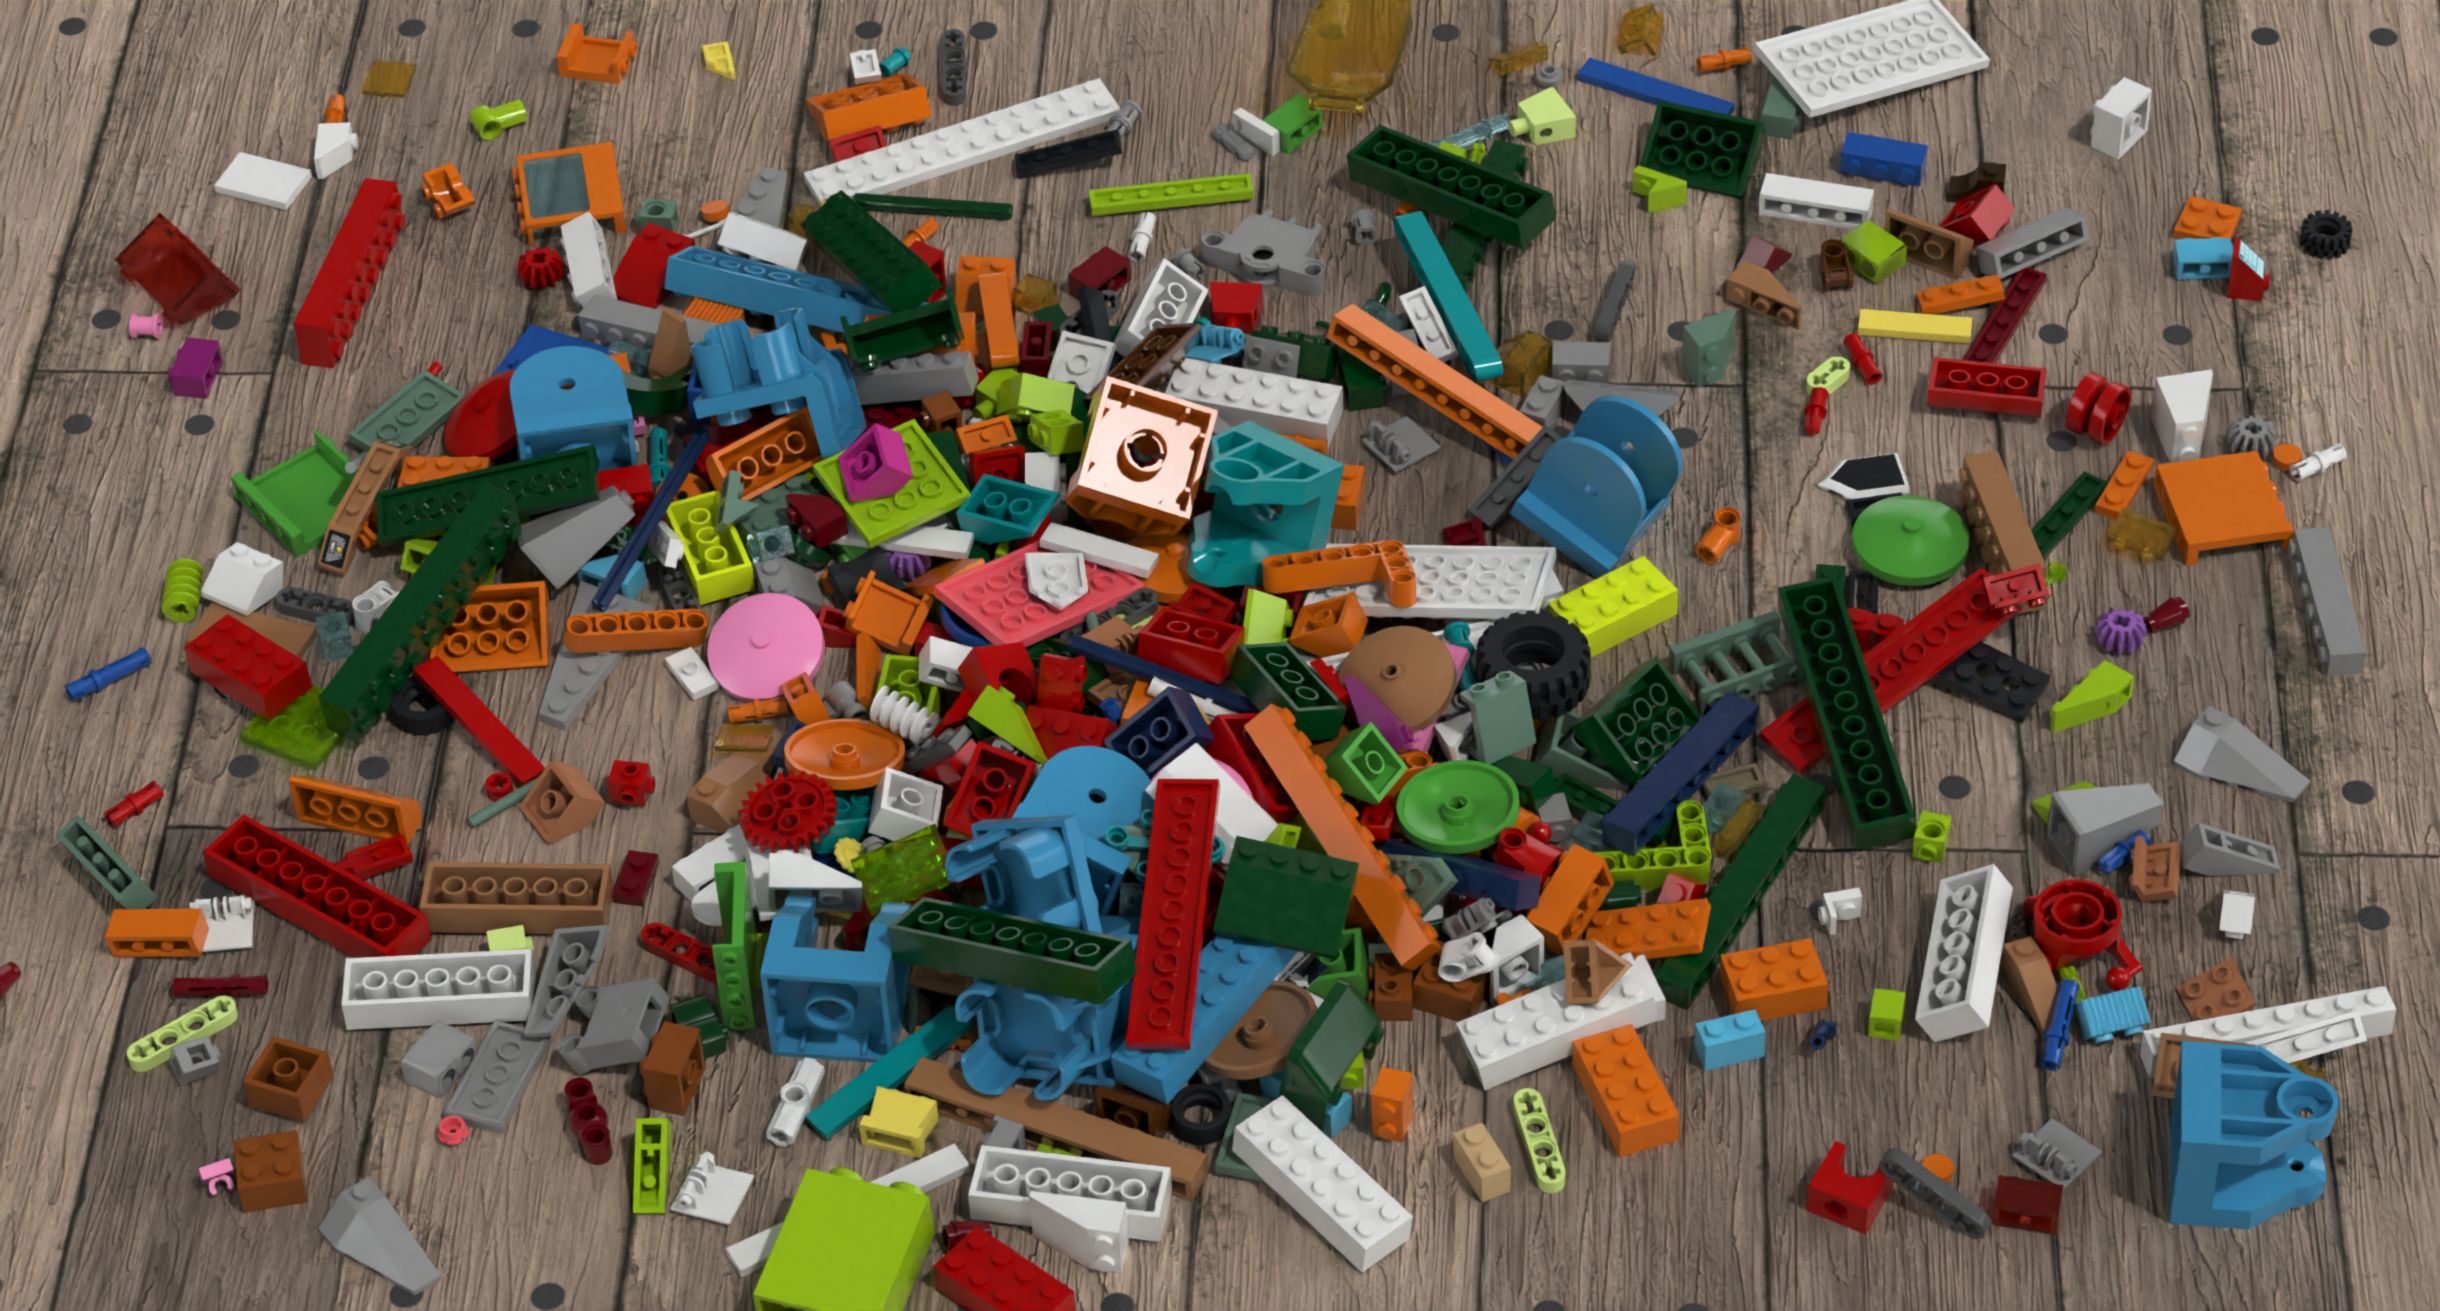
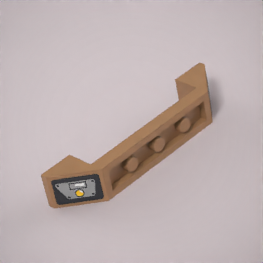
[317,438,413,576]

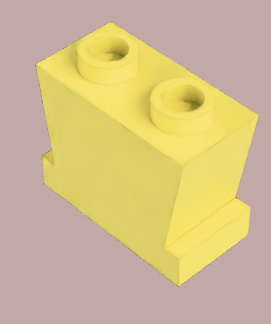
[859,1086,939,1158]

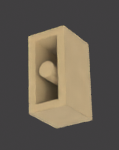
[1453,1122,1511,1202]

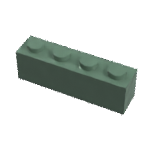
[1761,76,1805,140]
[56,814,158,909]

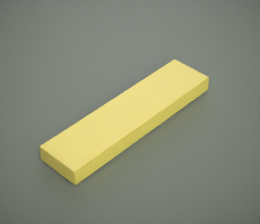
[1858,309,1972,344]

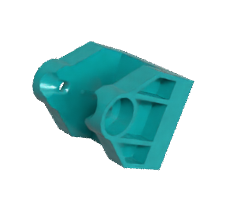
[1186,420,1345,587]

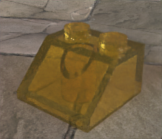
[1484,330,1553,398]

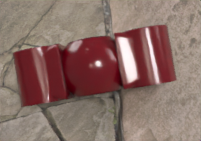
[564,1077,613,1165]

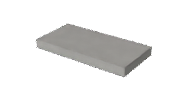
[443,1020,553,1134]

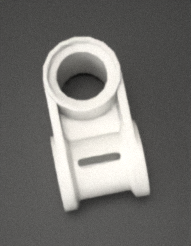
[352,580,399,633]
[1438,932,1500,982]

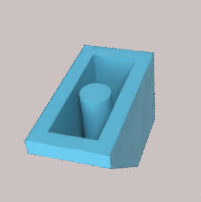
[577,554,647,599]

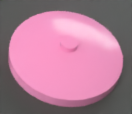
[707,593,825,703]

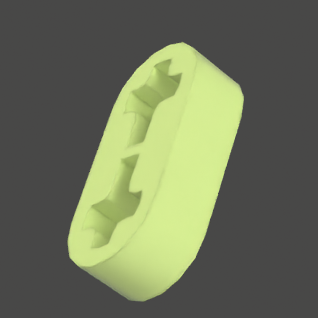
[1806,356,1850,395]

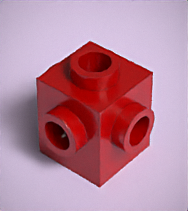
[607,760,656,806]

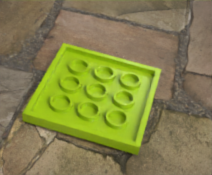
[813,419,971,548]

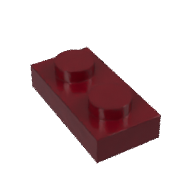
[612,850,659,907]

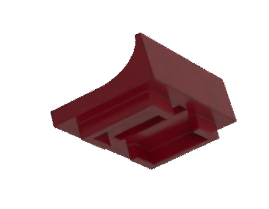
[1442,517,1488,546]

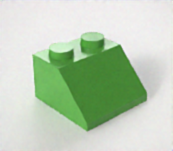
[1324,722,1408,805]
[1306,928,1369,999]

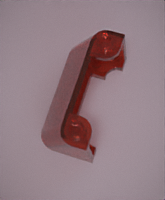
[114,212,241,325]

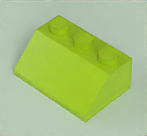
[1243,589,1293,645]

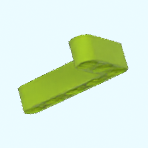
[1593,800,1711,890]

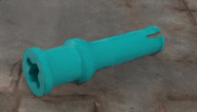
[649,427,671,497]
[1444,621,1477,692]

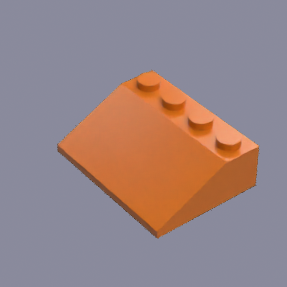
[805,73,932,142]
[430,581,550,673]

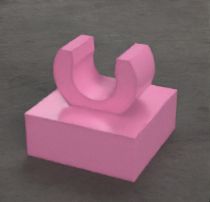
[199,1158,234,1197]

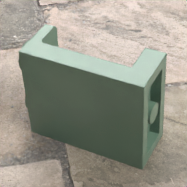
[1460,671,1537,764]

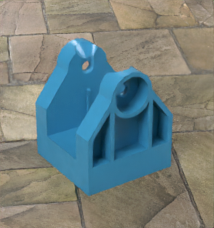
[760,895,913,1063]
[2170,1041,2339,1229]

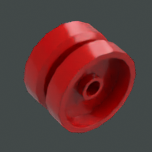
[2065,372,2132,445]

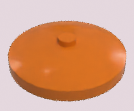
[1126,532,1228,603]
[784,718,905,790]

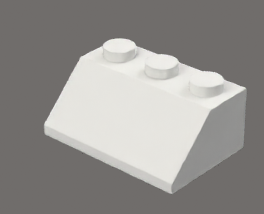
[718,212,811,271]

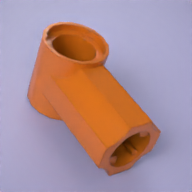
[1695,507,1740,565]

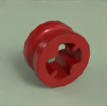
[485,772,514,802]

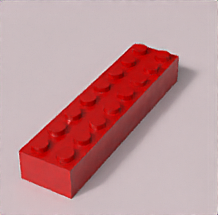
[294,178,405,368]
[203,814,431,958]

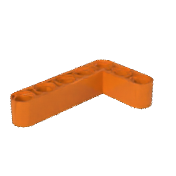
[1262,540,1417,608]

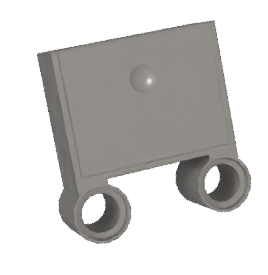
[557,978,670,1074]

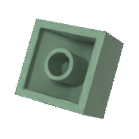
[1682,309,1736,388]

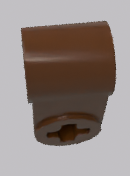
[1820,239,1854,291]

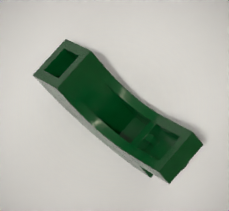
[621,365,692,416]

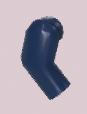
[1809,1019,1836,1050]

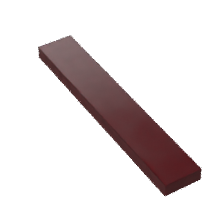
[1963,267,2047,363]

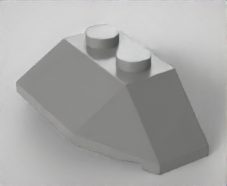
[1564,379,1681,417]

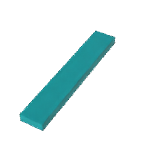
[805,1005,971,1141]

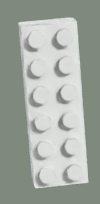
[1164,358,1343,449]
[1915,864,2013,1043]
[341,949,536,1030]
[1456,952,1659,1091]
[1232,1095,1413,1272]
[968,1145,1172,1242]

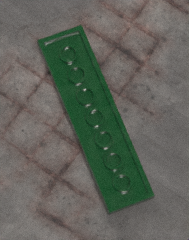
[376,444,600,548]

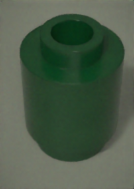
[1598,879,1642,910]

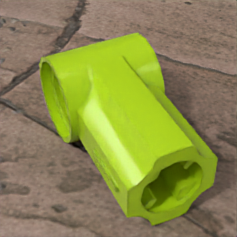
[470,99,528,140]

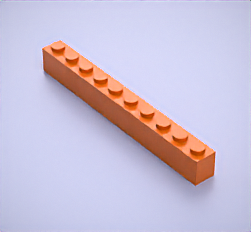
[1326,304,1543,460]
[1244,703,1442,971]

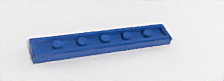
[1578,57,1735,115]

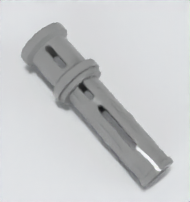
[1090,100,1143,166]

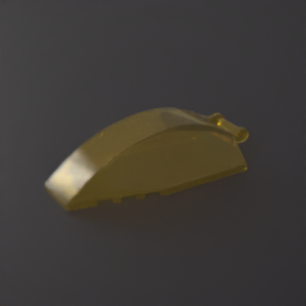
[1287,0,1413,116]

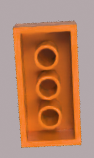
[1572,1024,1680,1157]

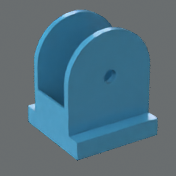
[510,346,637,518]
[1510,395,1683,578]
[984,746,1155,916]

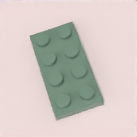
[348,370,465,452]

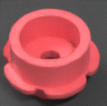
[437,1116,469,1145]

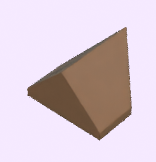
[1563,939,1633,1004]

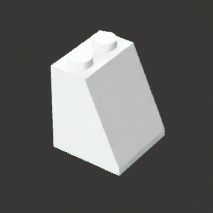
[2151,369,2213,463]

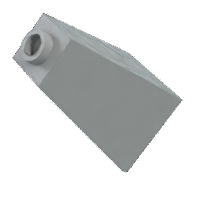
[518,485,635,590]
[2047,783,2164,876]

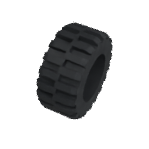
[1476,611,1591,722]

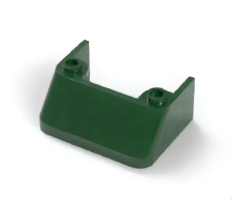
[840,287,965,372]
[1278,978,1385,1132]

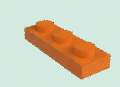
[1916,274,2005,315]
[2094,450,2155,522]

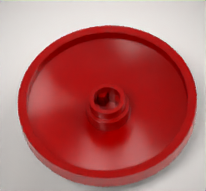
[444,370,517,461]

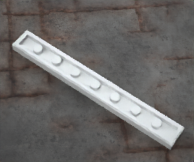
[726,1143,970,1277]

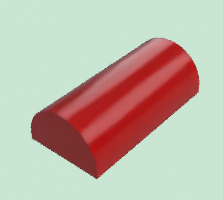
[1927,357,2047,418]

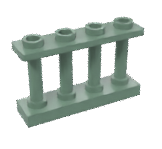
[1669,610,1801,713]

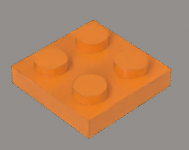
[2173,196,2243,240]

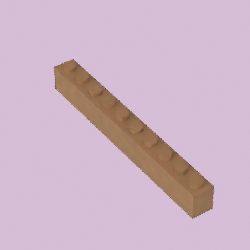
[904,1057,1208,1202]

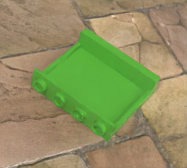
[231,430,359,557]
[712,862,757,1030]

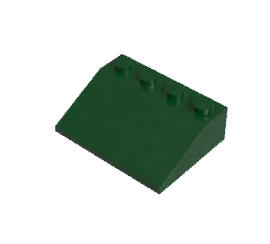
[1640,100,1766,198]
[1571,656,1701,784]
[1213,836,1359,960]

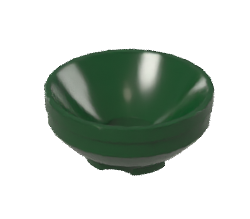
[785,527,834,569]

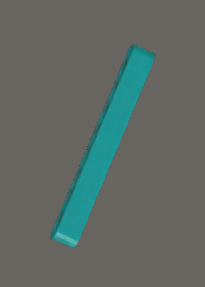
[1393,210,1503,383]

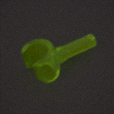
[2045,561,2068,588]

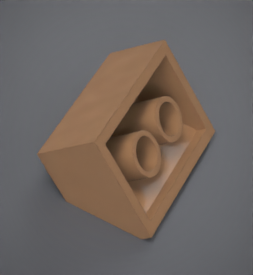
[1884,208,1974,280]

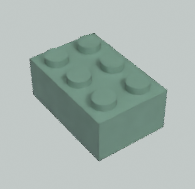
[734,473,822,563]

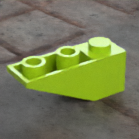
[2050,660,2134,732]

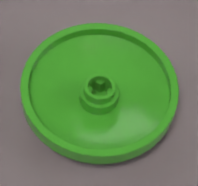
[1852,495,1970,586]
[1396,760,1520,854]

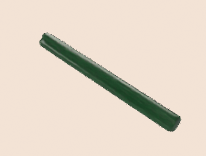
[853,193,1013,220]

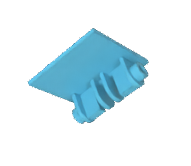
[1184,324,1245,364]

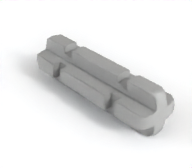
[1213,123,1255,161]

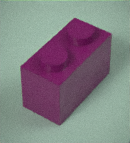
[168,338,223,399]

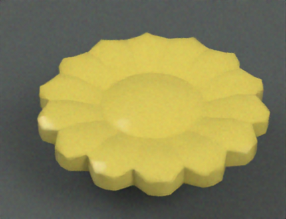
[834,837,871,875]

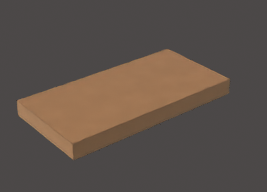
[185,601,317,658]

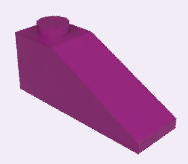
[1343,675,1414,755]

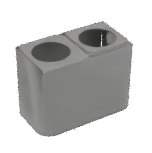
[401,1021,476,1098]

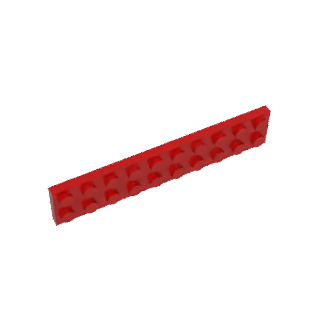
[1760,567,2023,775]
[1126,779,1220,1050]

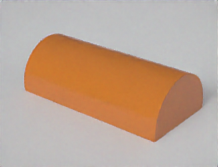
[706,405,824,501]

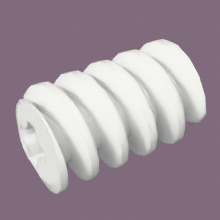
[870,685,938,744]

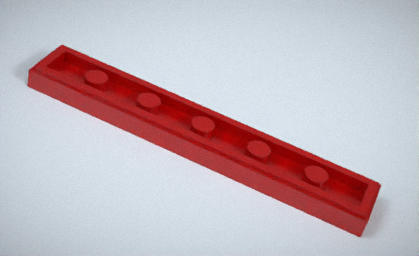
[413,655,545,787]

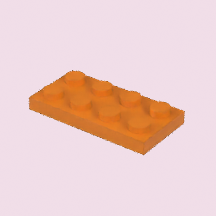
[1585,898,1711,960]

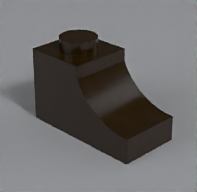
[1947,162,2007,203]

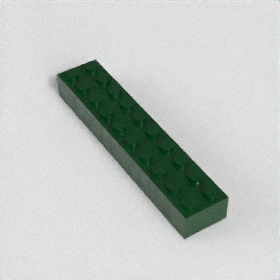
[318,482,522,743]
[1778,575,1916,850]

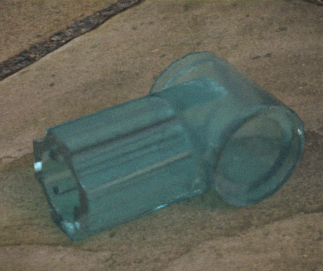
[606,339,654,379]

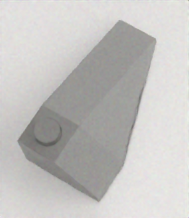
[2173,706,2310,803]
[523,925,610,1038]
[318,1176,442,1296]

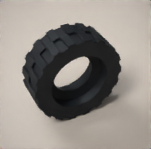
[390,675,455,736]

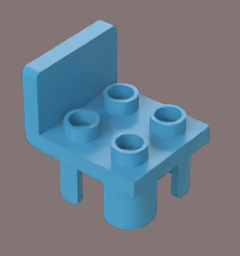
[691,308,866,459]
[945,815,1141,937]
[955,933,1139,1100]

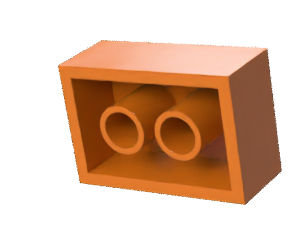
[397,456,491,488]
[1526,843,1614,957]
[1719,938,1828,1021]

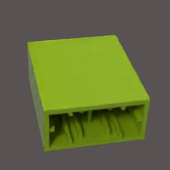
[753,1167,935,1311]

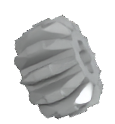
[2227,414,2277,460]

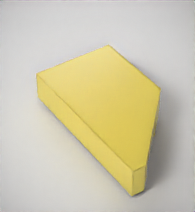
[702,41,736,80]

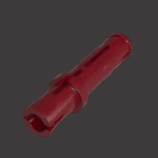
[172,973,269,998]

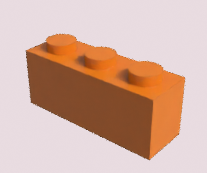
[105,908,209,957]

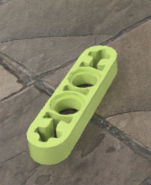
[127,996,238,1072]
[1513,1088,1565,1193]

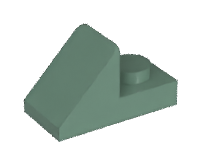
[715,470,759,534]

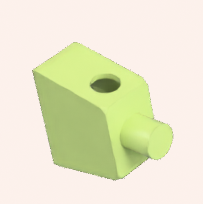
[1508,87,1576,145]

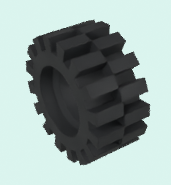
[2300,210,2352,260]

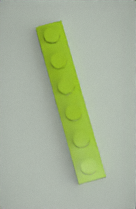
[1089,173,1254,216]

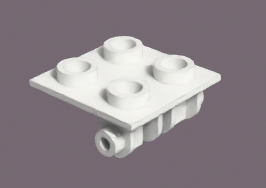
[189,895,254,952]
[671,1152,754,1225]

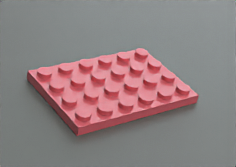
[934,527,1145,647]

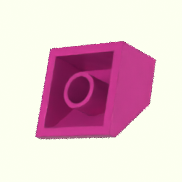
[838,423,913,502]

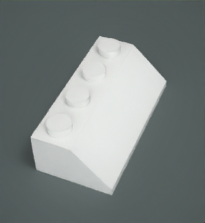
[1145,743,1278,873]

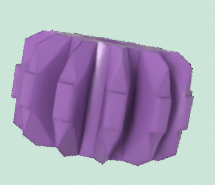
[884,550,933,581]
[2095,607,2147,656]

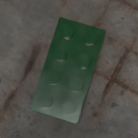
[1228,642,1347,741]

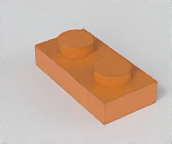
[954,414,1018,458]

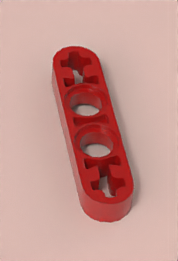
[641,922,718,985]

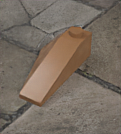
[686,738,777,834]

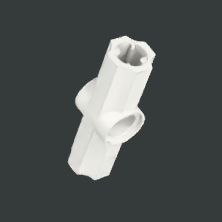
[766,1057,825,1147]

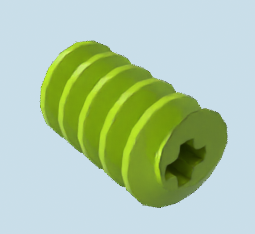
[162,559,204,623]

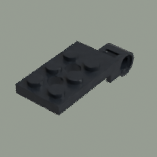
[1931,641,2051,724]

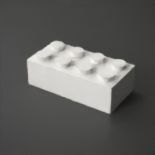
[1113,258,1208,357]

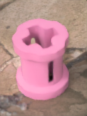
[129,313,163,338]

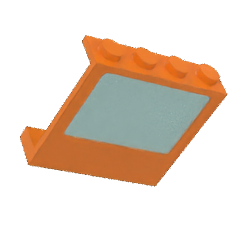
[512,142,627,246]

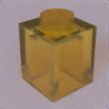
[1014,273,1059,316]

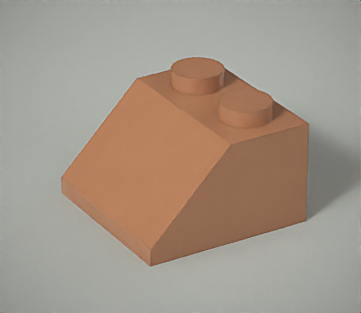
[519,760,605,844]

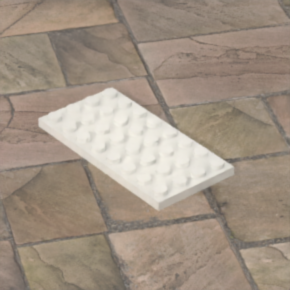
[1753,0,1990,118]
[1304,543,1556,621]

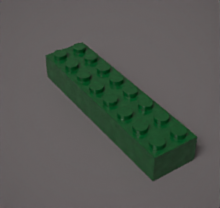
[1346,125,1556,250]
[800,190,943,314]
[887,897,1137,1005]

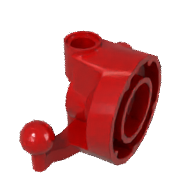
[1463,821,1565,919]
[2022,879,2143,991]

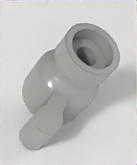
[823,681,869,720]

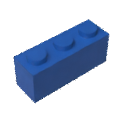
[1840,132,1928,187]

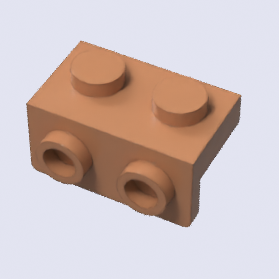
[2129,836,2181,903]

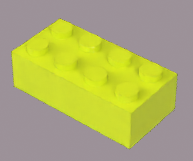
[665,490,755,605]
[1548,556,1678,658]

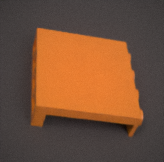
[2154,451,2294,566]

